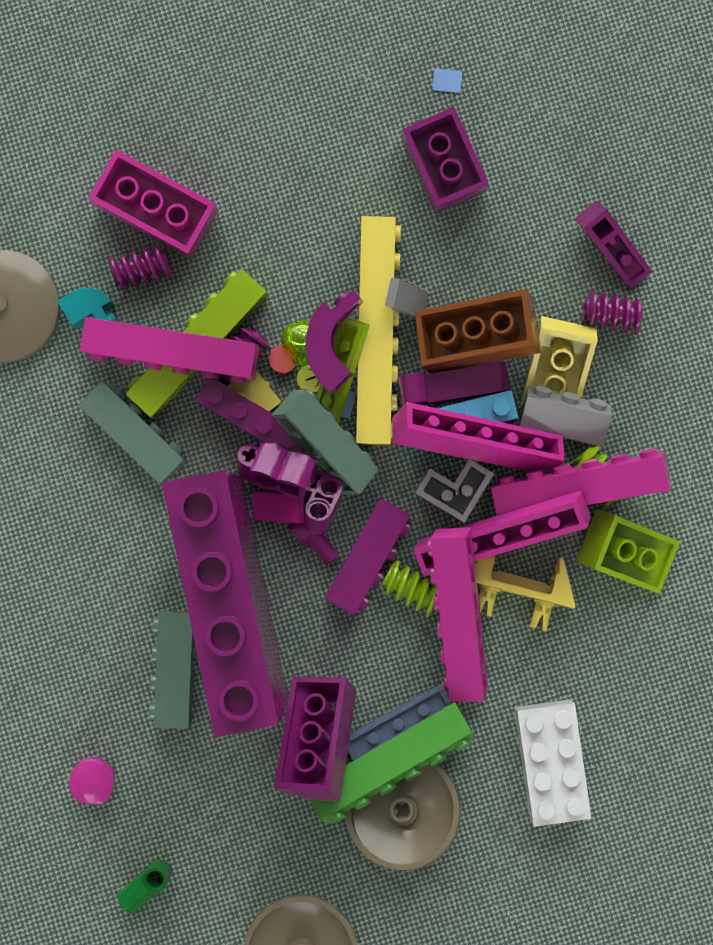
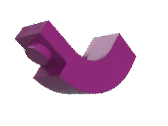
[306,290,363,394]

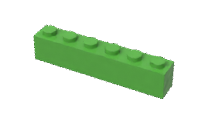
[310,703,476,824]

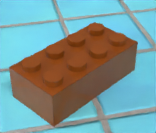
[415,289,541,373]

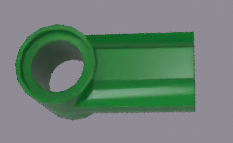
[116,859,172,914]

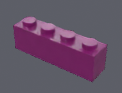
[195,378,302,452]
[325,498,412,615]

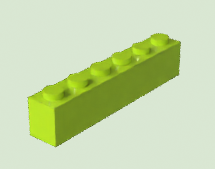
[126,268,268,419]

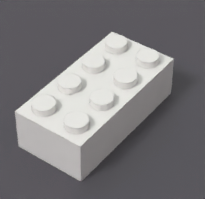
[514,699,591,827]

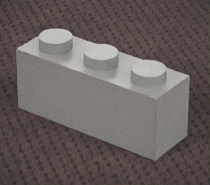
[519,386,612,447]

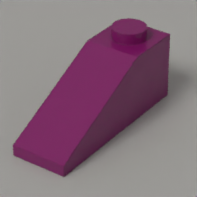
[574,201,653,290]

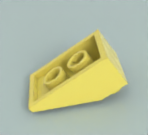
[521,316,598,406]

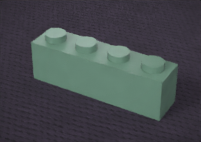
[78,381,187,485]
[271,389,379,495]
[149,611,195,729]

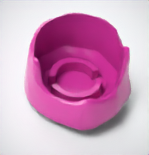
[69,757,115,805]

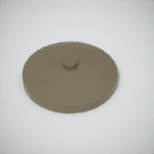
[0,250,61,363]
[345,764,461,871]
[244,894,358,945]

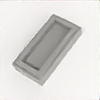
[385,278,429,320]

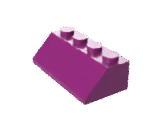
[274,676,356,801]

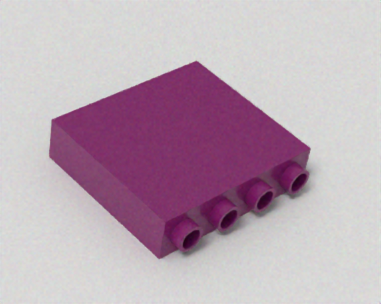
[162,469,289,738]

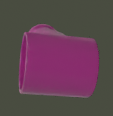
[287,512,339,565]

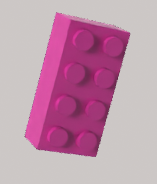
[88,149,219,260]

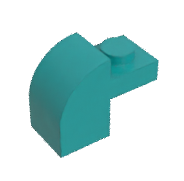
[57,288,119,329]

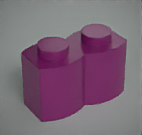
[249,442,316,499]

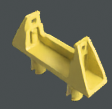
[475,555,575,632]

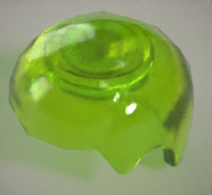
[281,319,310,365]

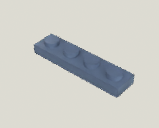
[348,682,453,761]

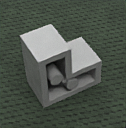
[414,459,494,523]

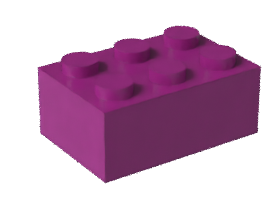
[401,107,489,214]

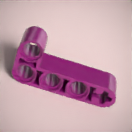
[397,362,511,407]
[237,444,343,535]

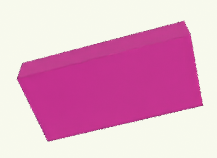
[252,491,304,523]

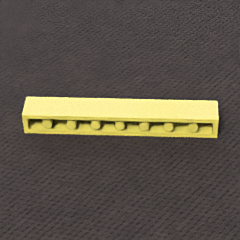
[356,216,401,446]

